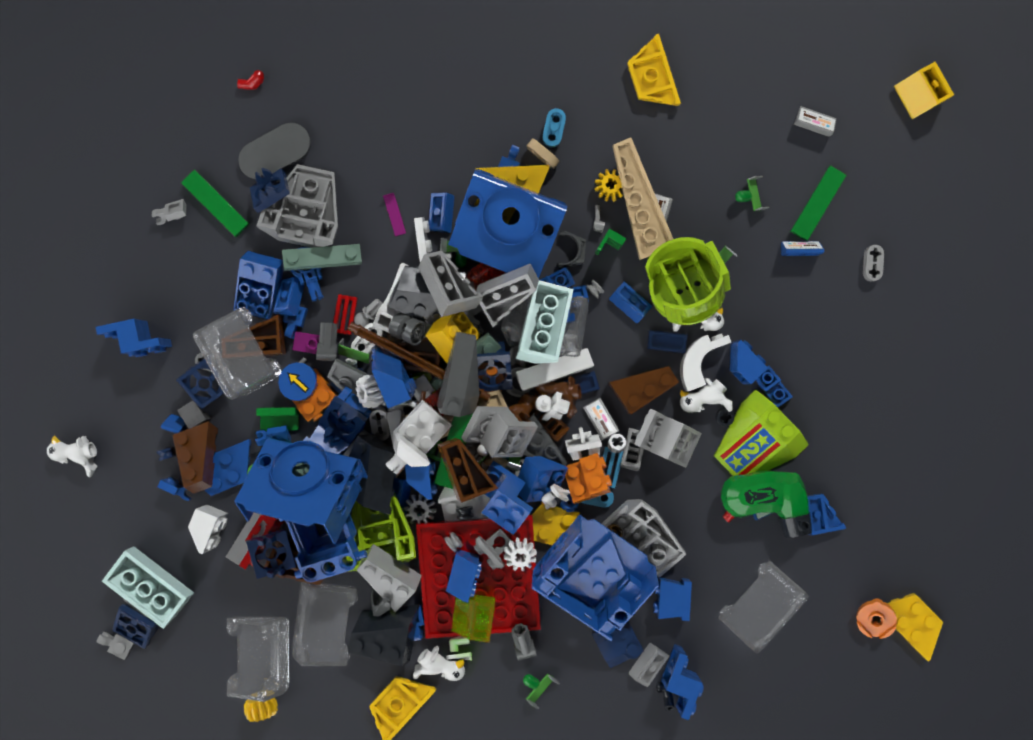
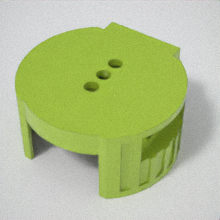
[645,237,731,325]

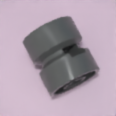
[389,313,426,346]

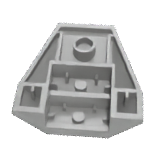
[257,164,338,248]
[601,499,686,577]

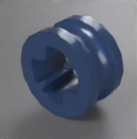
[156,447,176,461]

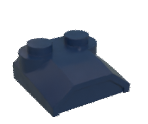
[592,622,644,668]

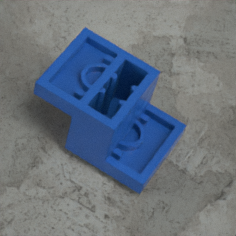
[96,319,172,357]
[481,460,533,535]
[661,644,704,720]

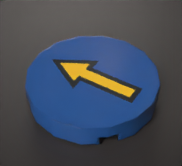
[278,362,318,401]

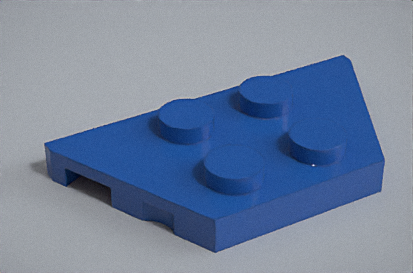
[204,439,251,496]
[558,535,626,600]

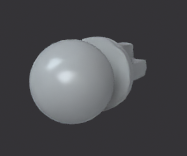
[354,299,383,327]

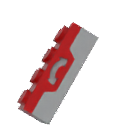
[226,513,284,570]

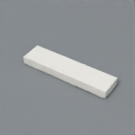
[515,348,594,391]

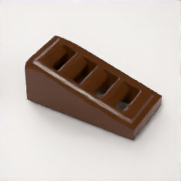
[529,409,570,442]

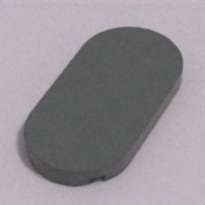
[238,123,311,179]

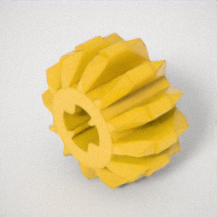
[594,169,623,202]
[244,693,278,722]

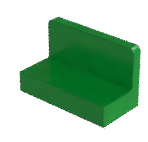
[595,228,626,255]
[256,407,299,431]

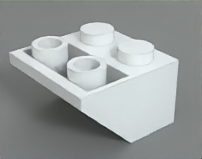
[188,505,228,554]

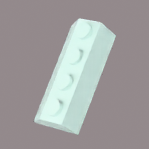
[516,280,574,364]
[102,546,194,629]

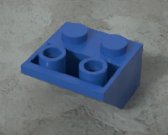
[730,340,768,385]
[518,456,568,503]
[405,458,438,500]
[446,549,482,603]

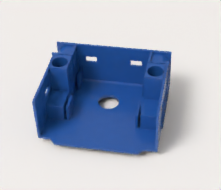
[448,169,568,279]
[234,438,368,544]
[532,515,659,641]

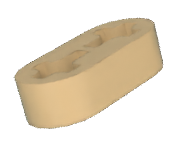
[526,138,560,169]

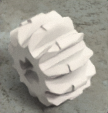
[355,374,384,408]
[504,537,537,572]

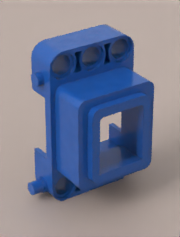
[279,506,367,583]

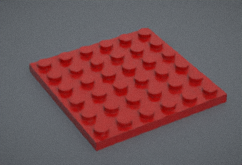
[416,515,541,639]

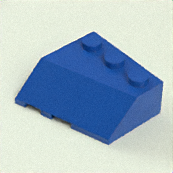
[371,346,417,408]

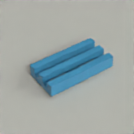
[602,447,624,488]

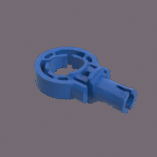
[290,247,324,302]

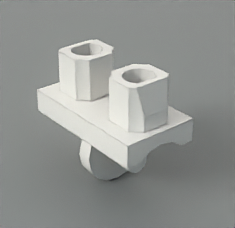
[535,392,570,421]
[565,427,602,460]

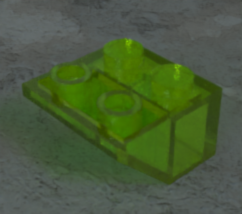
[451,594,495,642]

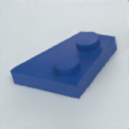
[808,494,846,535]

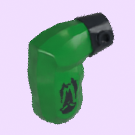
[721,471,812,538]

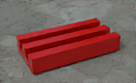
[333,294,358,335]

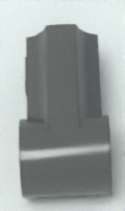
[316,323,337,361]
[511,623,537,661]

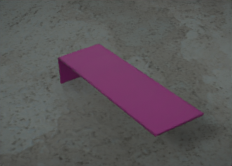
[383,193,406,236]

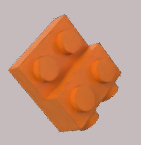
[292,368,338,422]
[565,453,612,504]

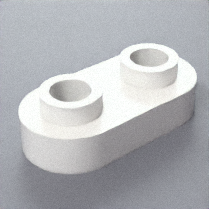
[351,323,383,354]

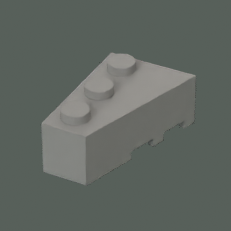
[418,251,483,317]
[476,264,539,327]
[357,544,422,612]

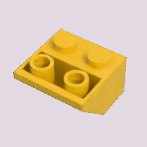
[894,61,954,119]
[426,312,480,364]

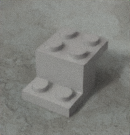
[461,406,538,458]
[634,409,702,468]

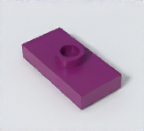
[292,331,320,354]

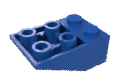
[233,251,284,320]

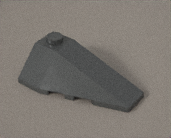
[436,331,479,417]

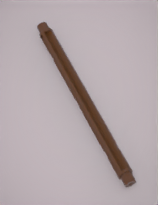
[347,322,491,402]

